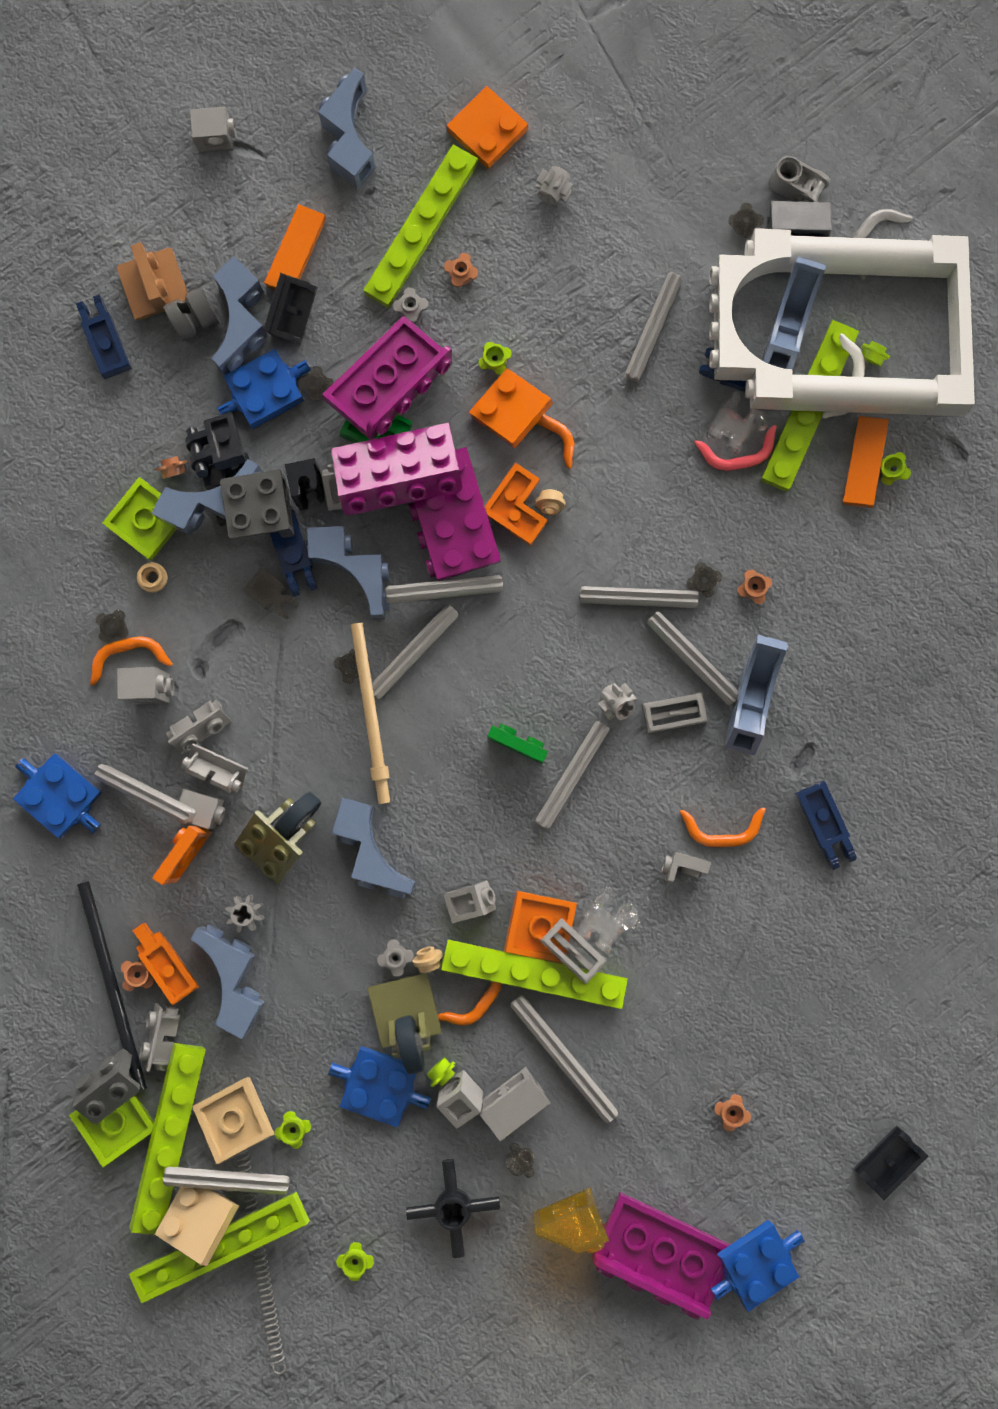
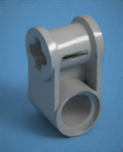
[770,156,830,202]

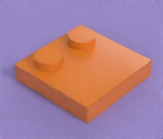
[446,86,529,169]
[469,368,553,448]
[152,826,212,885]
[504,890,577,963]

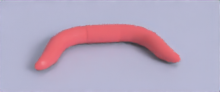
[694,425,777,471]

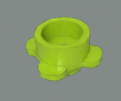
[861,341,890,367]
[478,342,512,375]
[881,452,911,486]
[426,1057,455,1087]
[275,1111,311,1149]
[336,1242,374,1281]

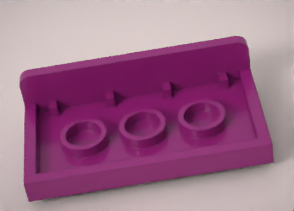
[322,316,452,440]
[331,423,463,515]
[408,447,501,581]
[592,1192,731,1320]

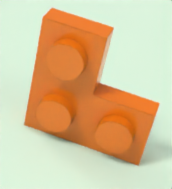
[485,462,548,547]

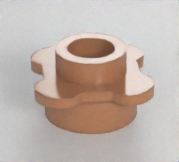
[444,253,478,287]
[155,456,187,479]
[737,570,772,604]
[121,961,154,991]
[714,1094,751,1132]

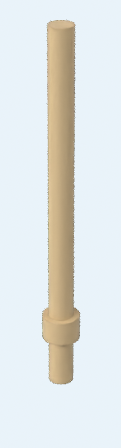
[351,622,390,804]

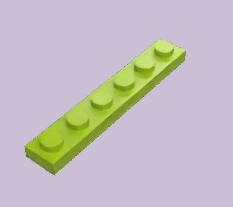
[363,144,478,309]
[760,319,859,492]
[441,940,628,1009]
[129,1043,206,1234]
[129,1192,310,1304]

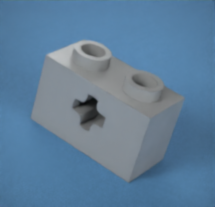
[117,667,175,704]

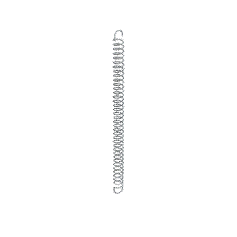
[236,1149,286,1374]

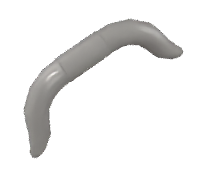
[852,209,913,280]

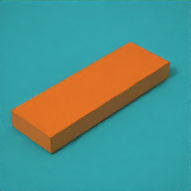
[264,204,326,290]
[843,416,889,508]

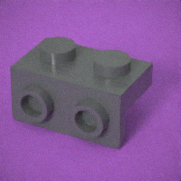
[73,1048,141,1124]

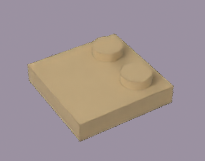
[192,1077,275,1164]
[155,1187,239,1266]

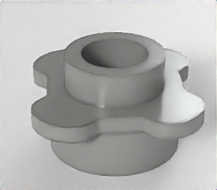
[393,288,428,323]
[377,939,414,977]

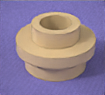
[535,489,566,515]
[137,562,168,593]
[412,947,443,973]

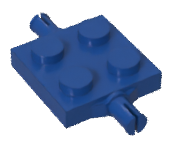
[217,349,311,429]
[13,753,102,839]
[328,1046,431,1128]
[710,1220,805,1312]

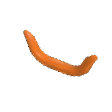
[536,414,575,469]
[90,636,173,686]
[680,808,766,847]
[438,947,502,1026]

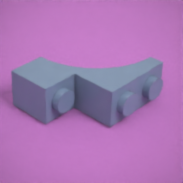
[318,68,376,189]
[211,256,267,375]
[762,256,826,369]
[151,459,263,536]
[307,526,390,619]
[725,635,788,756]
[332,798,416,898]
[190,925,265,1039]

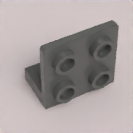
[220,469,295,540]

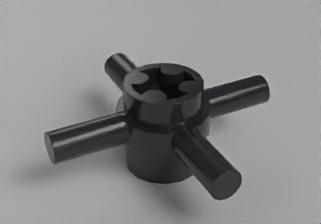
[406,1159,500,1258]

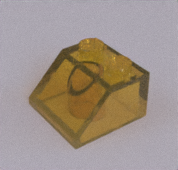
[534,1187,609,1254]

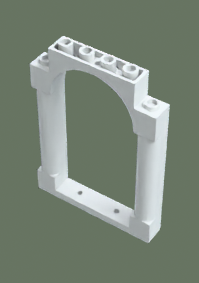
[709,228,975,416]

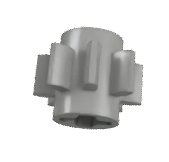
[536,166,573,205]
[598,683,637,721]
[225,895,265,933]

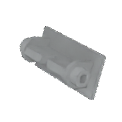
[166,700,232,754]
[181,743,248,793]
[139,1003,180,1071]

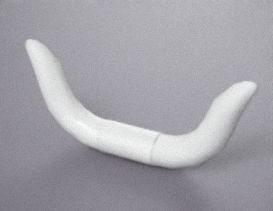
[822,333,865,419]

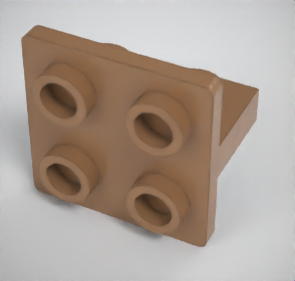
[117,242,188,321]

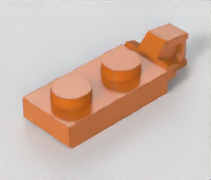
[133,923,200,1005]

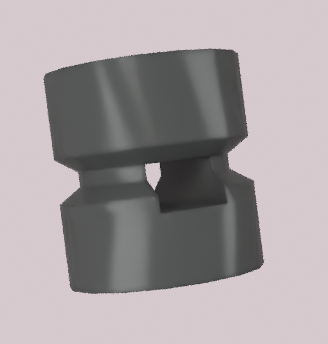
[163,287,219,342]

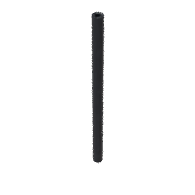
[77,881,147,1091]

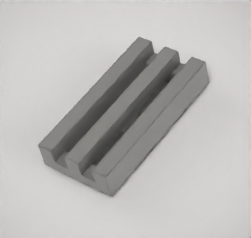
[642,693,708,734]
[540,918,607,984]

